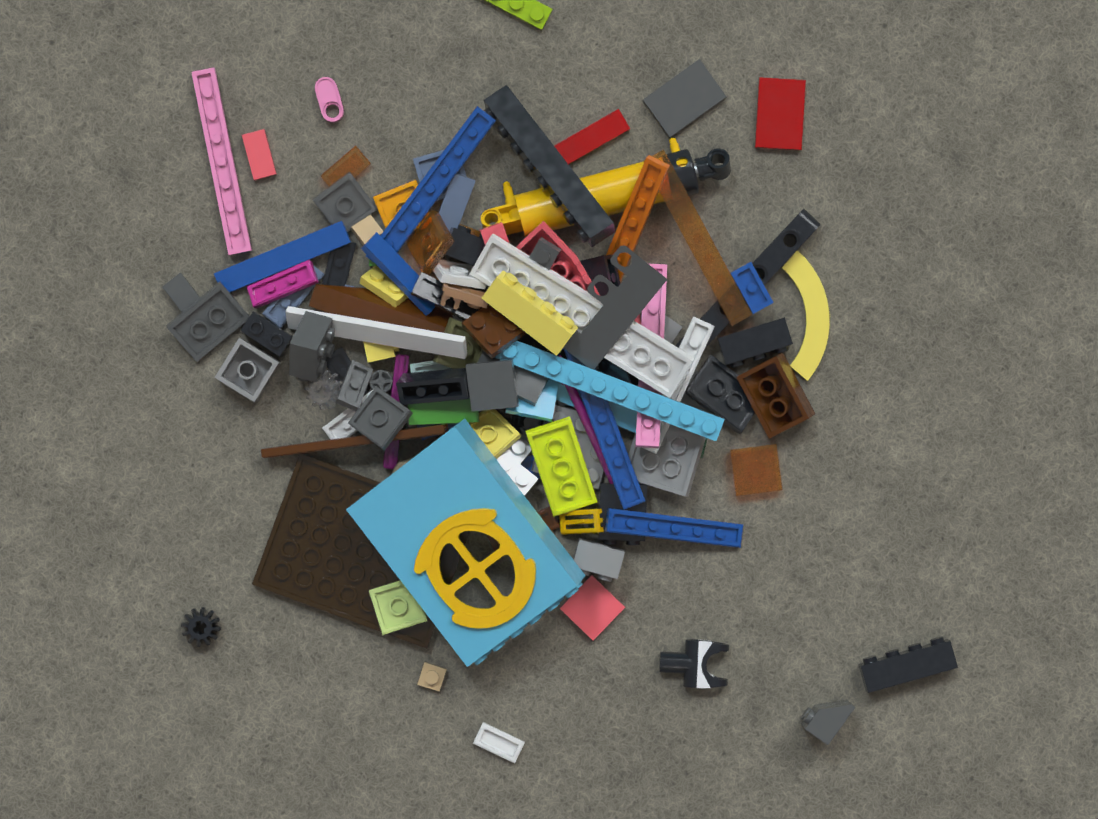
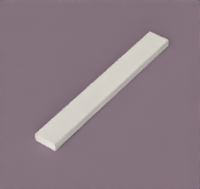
[285,306,467,359]

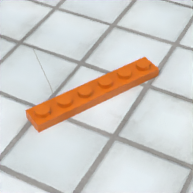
[606,155,670,284]

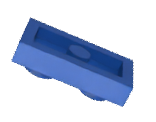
[730,262,774,314]

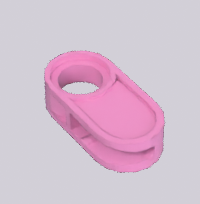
[315,77,344,123]

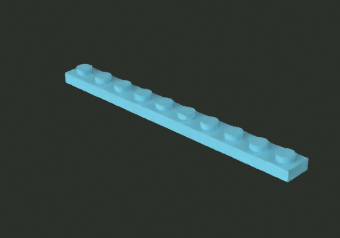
[495,341,725,441]

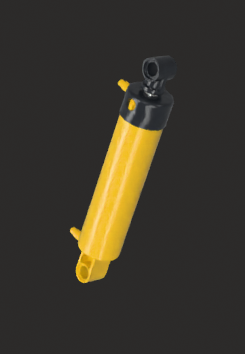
[481,138,731,237]

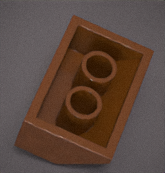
[737,352,815,439]

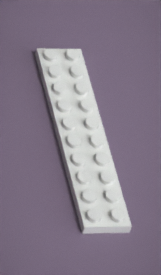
[470,234,695,398]

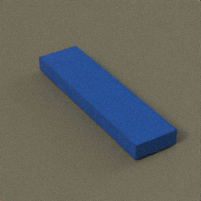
[361,232,435,315]

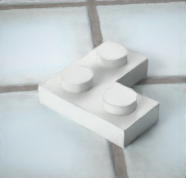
[496,438,538,496]

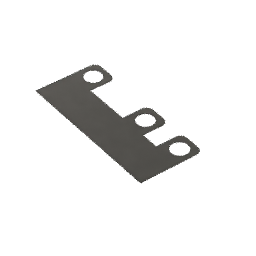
[564,246,668,369]

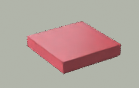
[560,575,625,640]

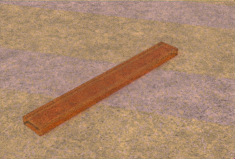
[643,149,752,326]

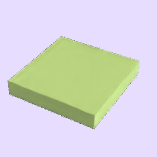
[369,580,428,635]

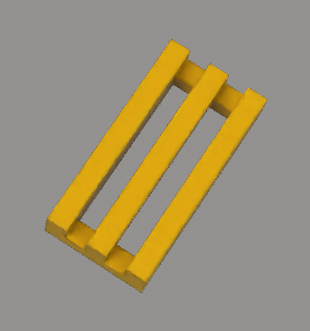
[559,509,604,534]

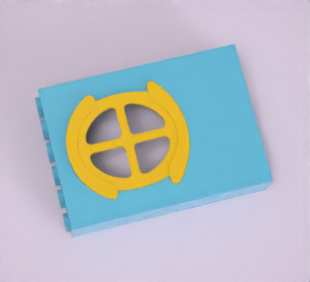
[346,418,585,667]

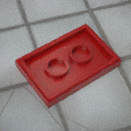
[755,77,806,151]

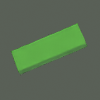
[408,398,479,425]

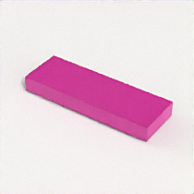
[246,260,319,309]

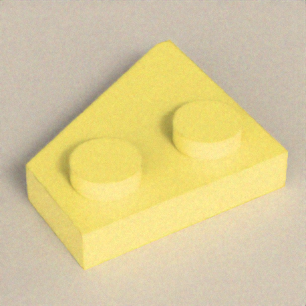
[360,266,408,308]

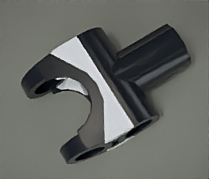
[659,639,729,688]

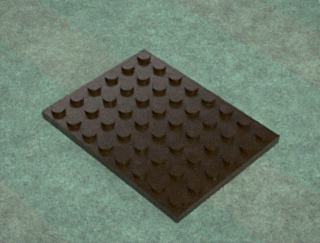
[252,453,470,649]

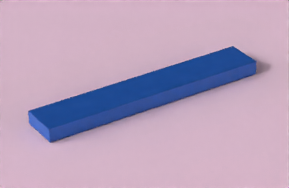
[214,221,352,293]
[605,508,743,548]

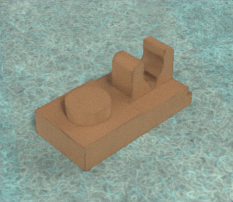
[441,283,488,309]

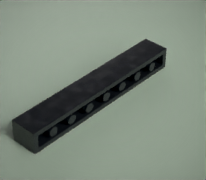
[483,85,615,247]

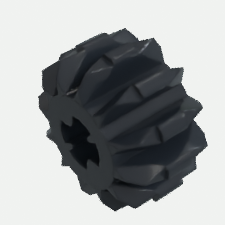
[181,607,221,647]

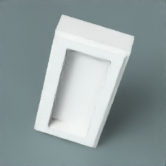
[473,722,525,763]

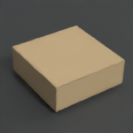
[351,215,384,245]

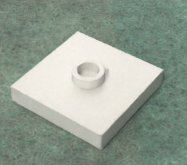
[430,258,486,289]

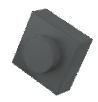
[529,237,562,270]

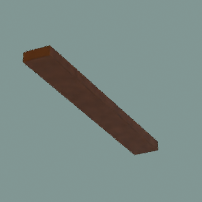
[261,424,448,458]

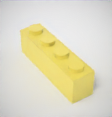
[482,270,579,356]

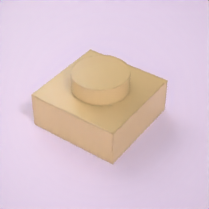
[417,662,446,692]

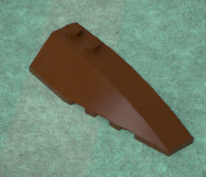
[309,284,453,333]

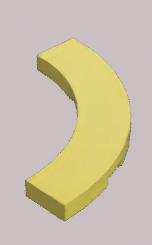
[782,250,830,381]

